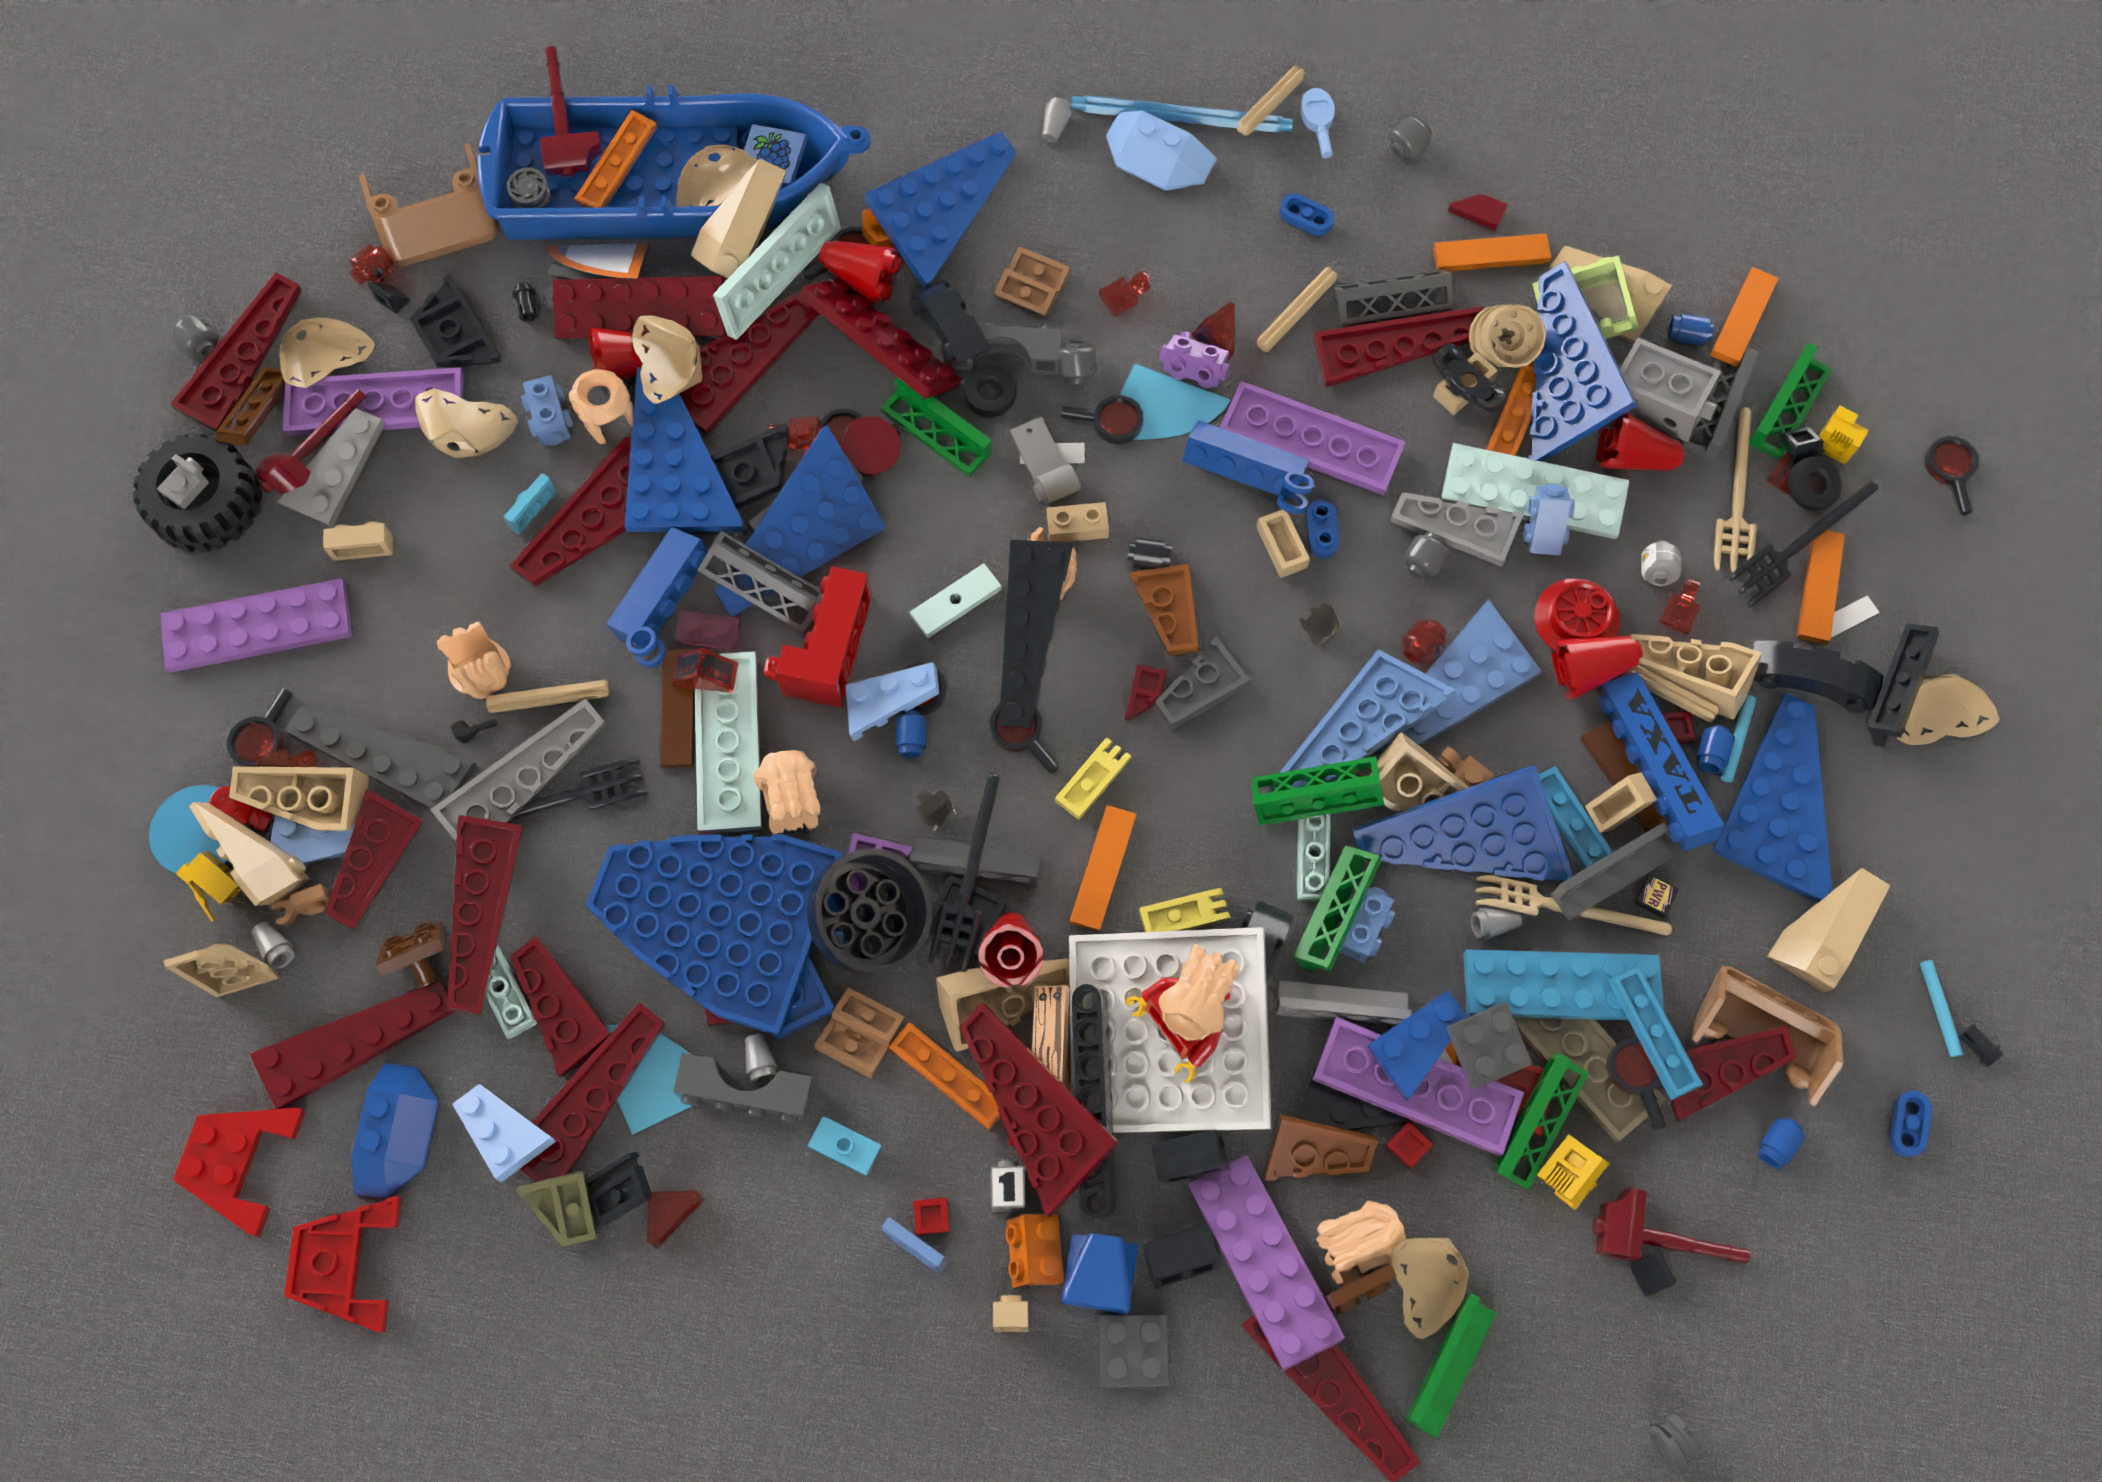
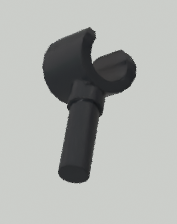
[451,718,498,743]

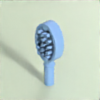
[1300,88,1335,158]

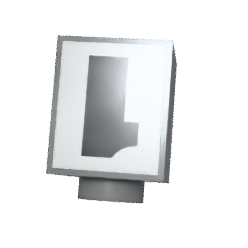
[991,1161,1025,1212]

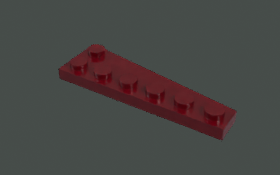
[170,272,302,432]
[1313,306,1484,387]
[447,815,523,1015]
[249,981,456,1109]
[520,1002,666,1182]
[1240,1315,1421,1482]

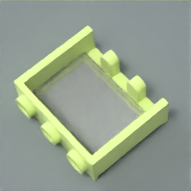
[1532,255,1639,339]

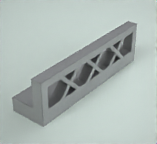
[1276,980,1411,1027]

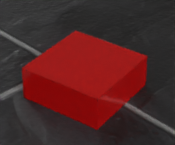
[1385,1121,1434,1170]
[913,1197,950,1236]

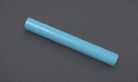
[1720,695,1757,782]
[1919,960,1964,1058]

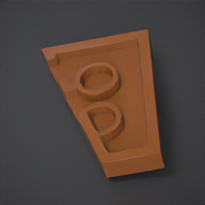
[1129,564,1200,656]
[1263,1115,1378,1181]

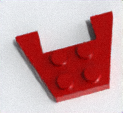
[173,1108,306,1238]
[284,1196,402,1333]

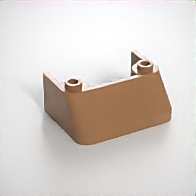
[359,143,499,267]
[1692,966,1843,1106]

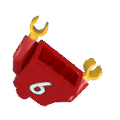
[1126,978,1230,1083]

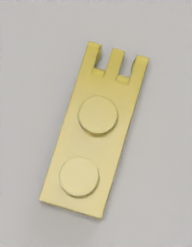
[1055,738,1132,820]
[1139,888,1231,932]

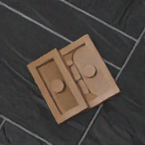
[994,246,1071,317]
[815,987,905,1079]

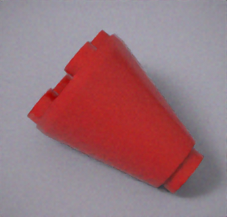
[818,240,903,304]

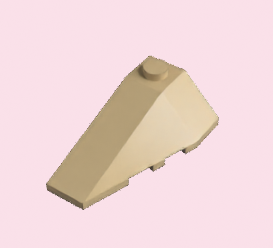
[691,159,787,278]
[1549,246,1672,344]
[1631,634,1762,720]
[1371,732,1469,812]
[189,802,310,906]
[1767,868,1891,993]
[164,943,280,997]
[936,958,1070,1052]

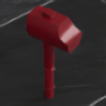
[540,46,602,178]
[255,389,366,494]
[1593,1187,1750,1263]

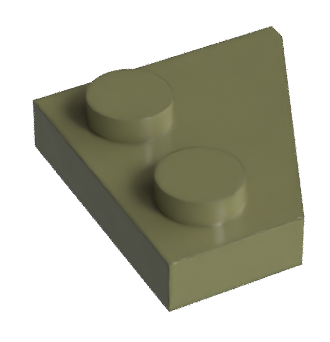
[517,1171,596,1247]

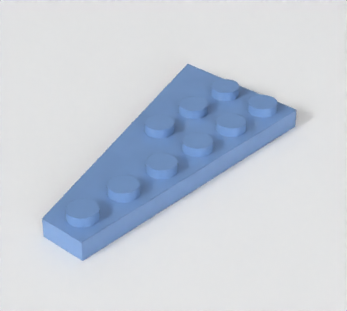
[1378,599,1542,754]
[1270,649,1456,792]

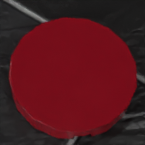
[841,416,901,476]

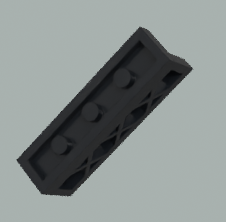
[1867,623,1940,747]

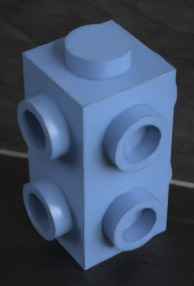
[521,375,573,446]
[1523,484,1575,555]
[1339,887,1395,963]

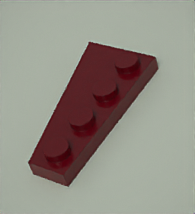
[510,936,611,1078]

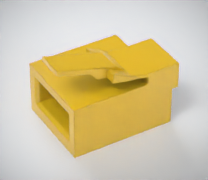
[1819,405,1869,465]
[175,851,242,922]
[1537,1134,1610,1210]

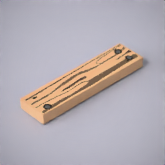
[1032,985,1070,1086]

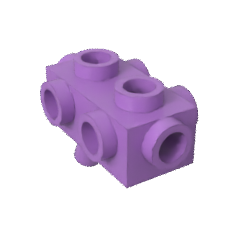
[1159,331,1231,388]

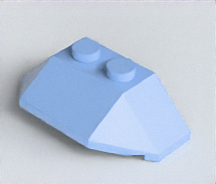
[1106,111,1217,191]

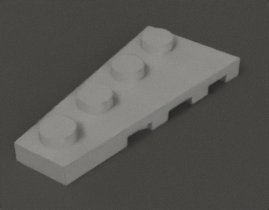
[277,408,385,528]
[1390,492,1525,567]

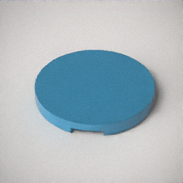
[149,785,246,874]

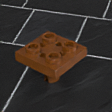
[376,921,447,987]
[1324,1255,1397,1315]

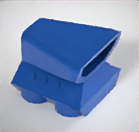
[1061,1233,1138,1314]

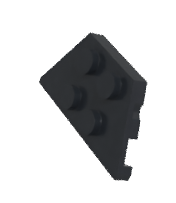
[410,273,501,368]
[710,423,790,509]
[1299,1067,1415,1131]

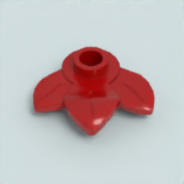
[208,786,272,832]

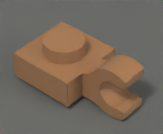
[1437,746,1494,788]
[271,884,331,927]

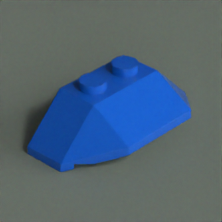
[351,1063,440,1199]

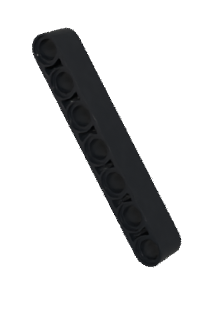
[1072,984,1116,1219]

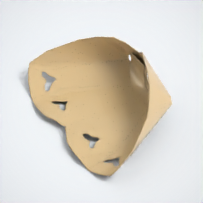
[676,145,757,207]
[632,316,702,404]
[279,318,375,388]
[415,388,518,458]
[1897,674,1999,745]
[1390,1238,1469,1339]

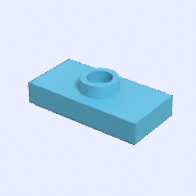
[503,473,557,535]
[807,1116,882,1177]

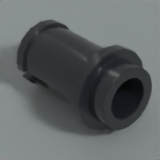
[512,282,538,322]
[1958,1024,2004,1066]

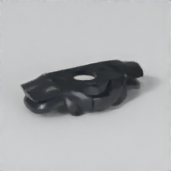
[1432,344,1507,413]

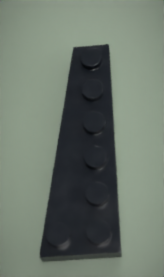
[999,539,1073,728]

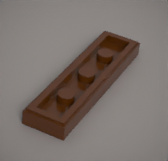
[215,367,294,446]
[660,649,695,769]
[1580,721,1668,832]

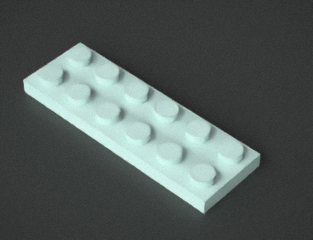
[713,183,841,340]
[1440,443,1629,539]
[694,651,762,834]

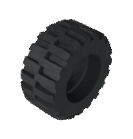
[132,433,262,553]

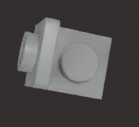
[157,454,209,510]

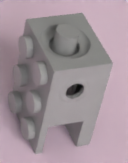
[1620,338,1721,442]

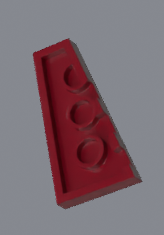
[325,789,423,930]
[1669,1025,1797,1122]

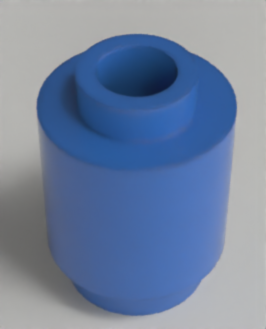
[1668,313,1714,347]
[895,710,927,758]
[1696,725,1735,774]
[1757,1118,1806,1169]

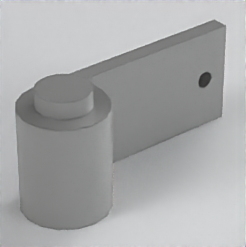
[1010,417,1080,505]

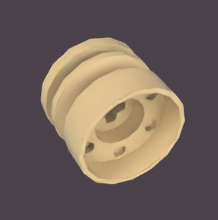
[1468,305,1546,368]

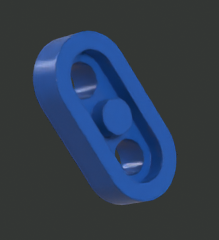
[1280,194,1334,236]
[1305,500,1340,559]
[1889,1090,1932,1158]

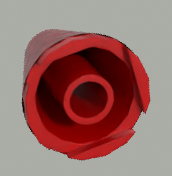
[589,327,650,387]
[1596,412,1685,471]
[1551,636,1643,700]
[978,912,1044,987]

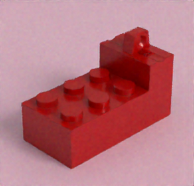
[763,566,872,708]

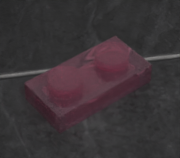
[675,610,742,650]

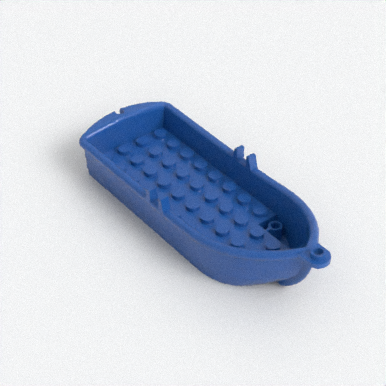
[477,85,871,240]

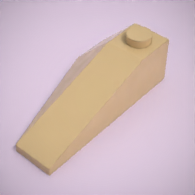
[229,767,369,831]

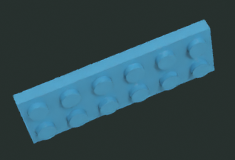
[1463,949,1664,1021]

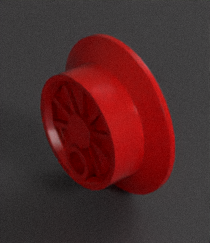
[1534,578,1620,652]

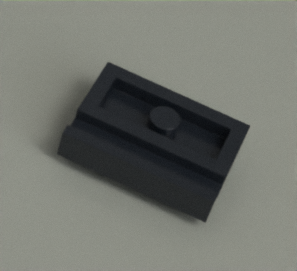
[585,1152,653,1226]

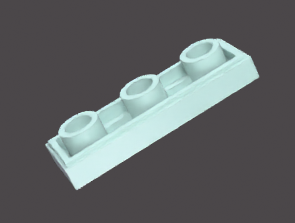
[910,563,1002,639]
[1297,814,1330,902]
[486,944,538,1039]

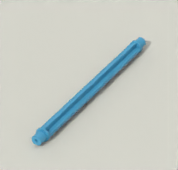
[1071,95,1293,133]

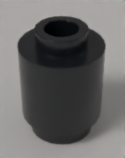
[1128,537,1172,569]

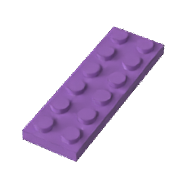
[283,368,464,437]
[1220,381,1406,496]
[160,578,352,673]
[1312,1017,1524,1156]
[1188,1155,1345,1371]

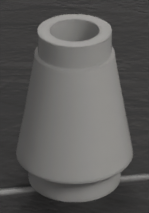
[1041,98,1072,143]
[1471,908,1522,940]
[251,922,295,969]
[745,1034,779,1086]

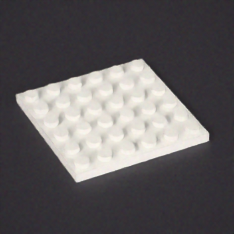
[1069,927,1271,1133]

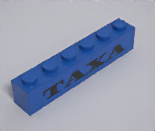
[1598,672,1724,852]

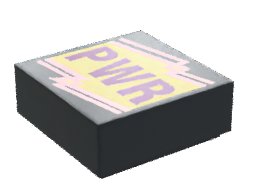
[1634,874,1679,918]

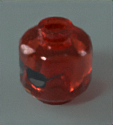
[349,244,394,286]
[1401,619,1447,664]

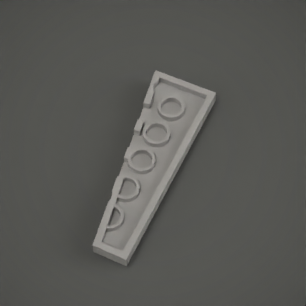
[430,698,605,842]

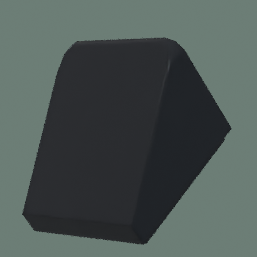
[368,281,410,314]
[1781,427,1824,465]
[1630,1252,1676,1296]

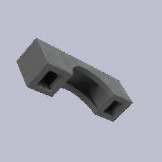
[944,324,1062,374]
[673,1053,815,1124]

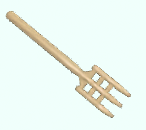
[1713,408,1757,576]
[1476,875,1672,936]

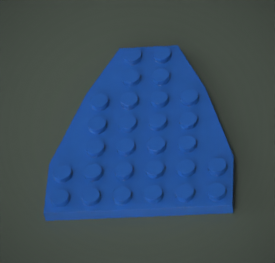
[586,834,843,1036]

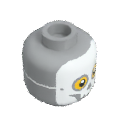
[1641,541,1682,586]

